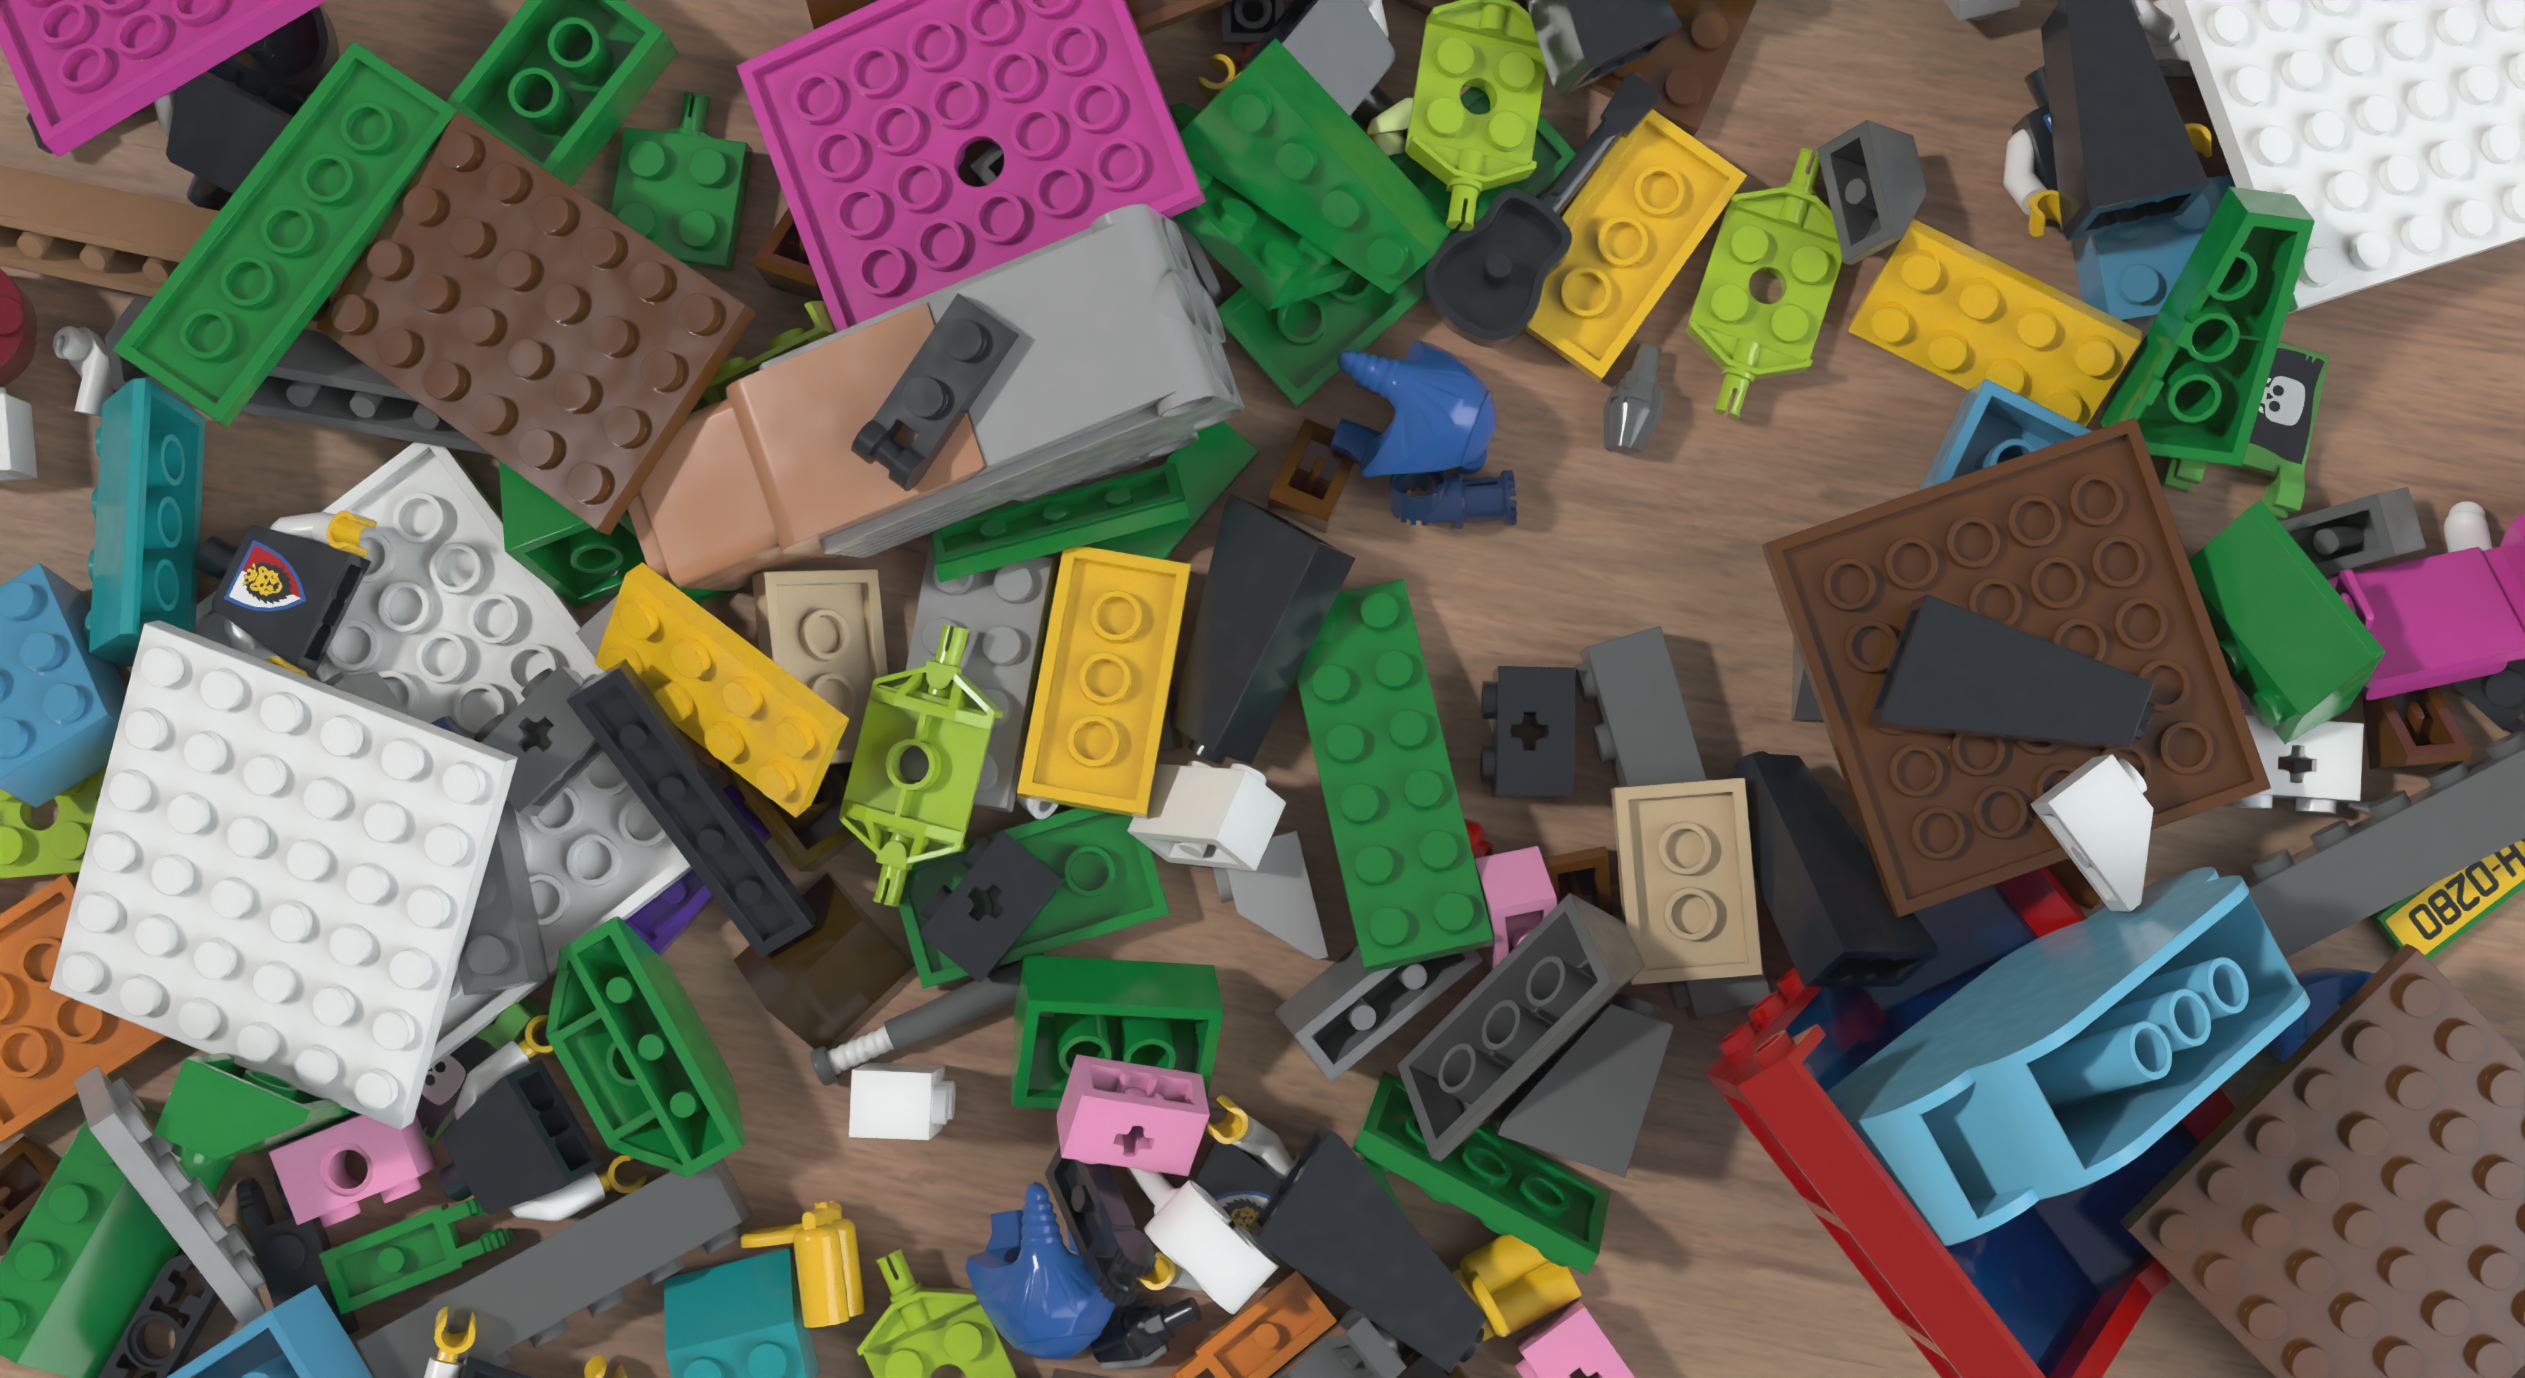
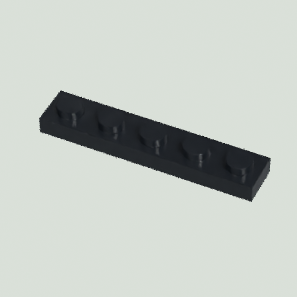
[566,659,817,958]

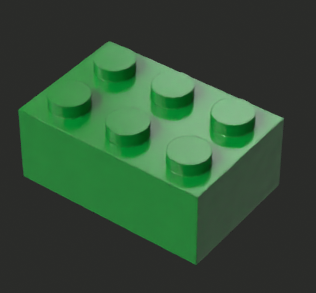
[446,0,678,187]

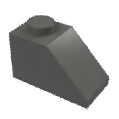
[1817,120,1927,265]
[2280,487,2426,576]

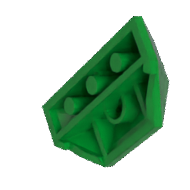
[546,916,746,1178]

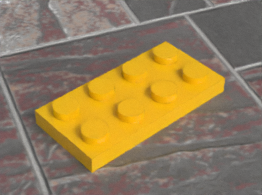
[1525,110,1747,383]
[1848,219,2142,427]
[1017,546,1191,819]
[594,562,849,818]

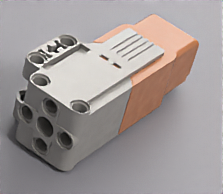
[627,203,1245,591]

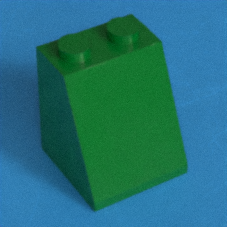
[499,460,647,608]

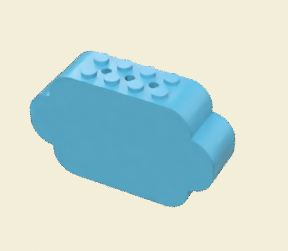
[1826,867,2310,1247]

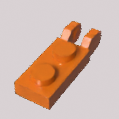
[1166,1268,1337,1378]

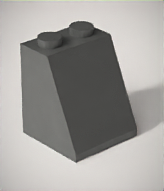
[1487,993,1674,1178]

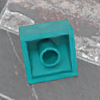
[664,1247,820,1378]

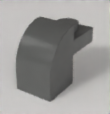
[1268,1308,1407,1378]

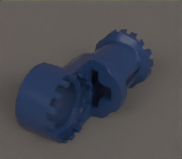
[1390,470,1517,530]

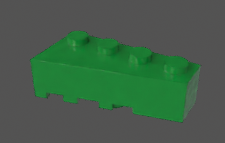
[1179,38,1452,294]
[2099,187,2315,466]

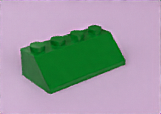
[0,1104,236,1378]

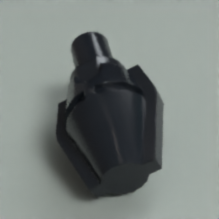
[1090,1297,1202,1370]

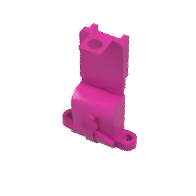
[2327,512,2525,700]

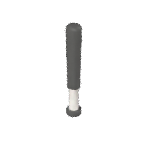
[810,953,1047,1086]

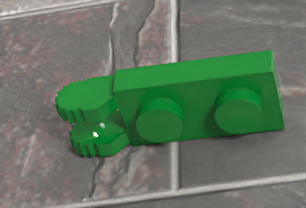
[319,1198,515,1315]

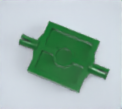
[610,92,753,272]

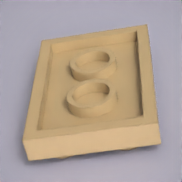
[752,569,888,765]
[1611,778,1762,985]

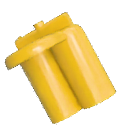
[740,1201,866,1328]
[1451,1235,1582,1342]

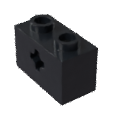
[1480,666,1576,799]
[919,831,1066,983]

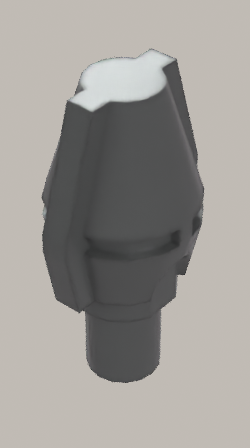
[1604,343,1665,455]

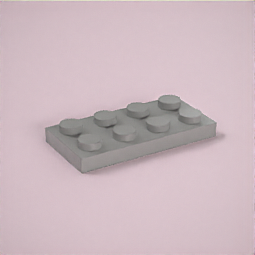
[900,542,1058,813]
[74,1065,266,1327]

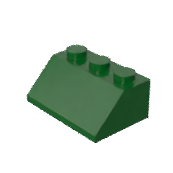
[2188,500,2386,744]
[1011,955,1224,1109]
[153,1053,358,1165]

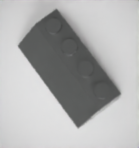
[1397,893,1645,1162]

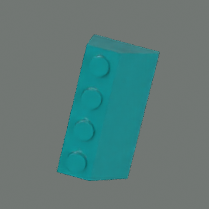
[84,378,205,667]

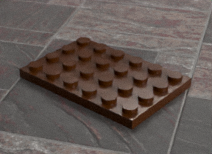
[315,111,757,535]

